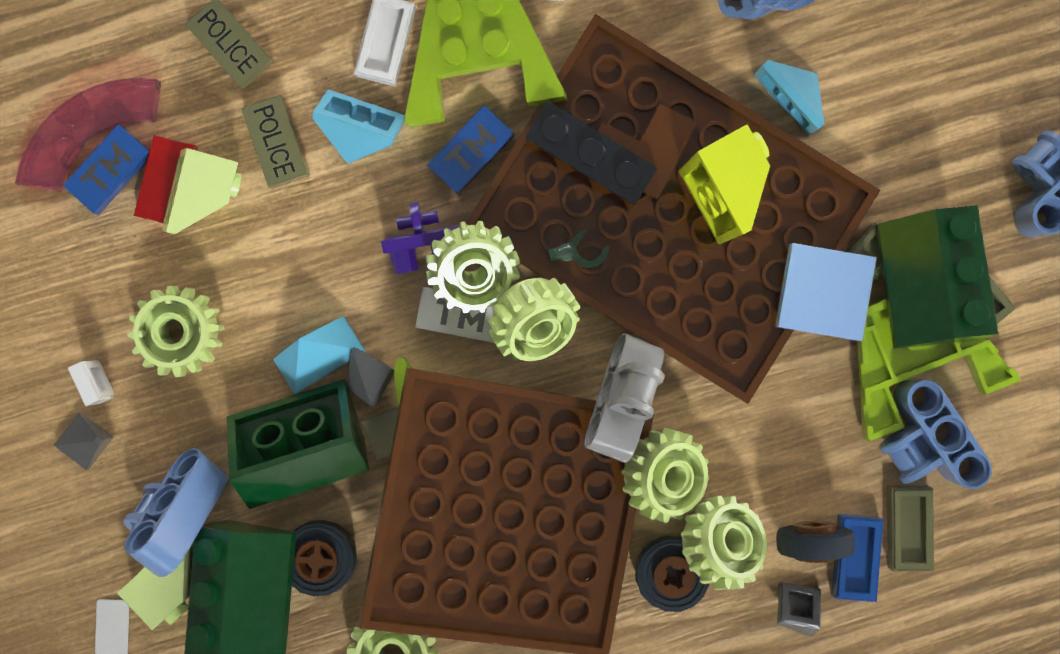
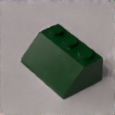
[875,205,999,349]
[227,379,369,509]
[184,520,297,654]

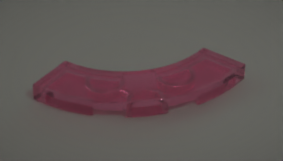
[15,78,161,192]

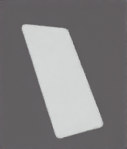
[95,599,129,654]

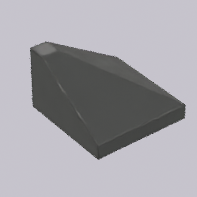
[348,347,395,407]
[54,412,113,470]
[777,582,821,636]

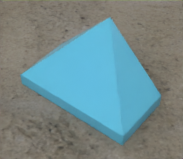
[754,60,825,137]
[312,89,405,164]
[273,316,366,395]

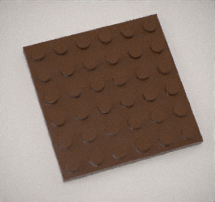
[359,367,655,654]

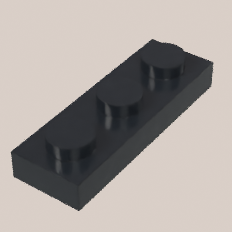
[525,100,658,206]

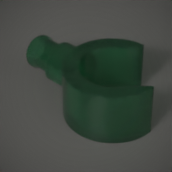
[549,229,609,268]

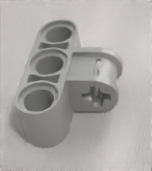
[584,333,665,463]

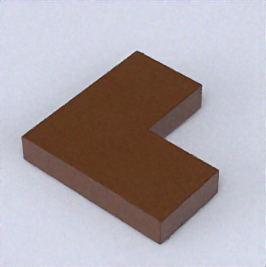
[598,103,698,200]

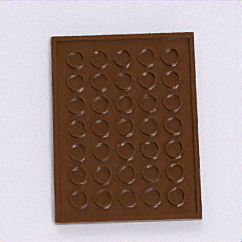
[466,14,880,404]

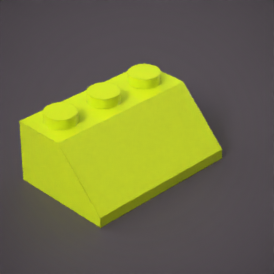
[679,124,770,244]

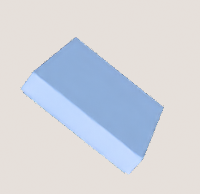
[775,243,877,341]

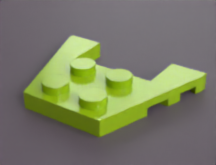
[405,0,567,128]
[857,298,1021,442]

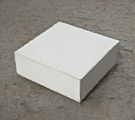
[68,360,115,406]

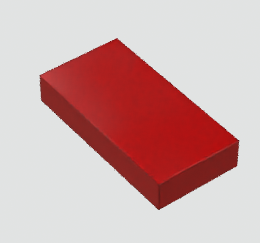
[134,135,198,223]

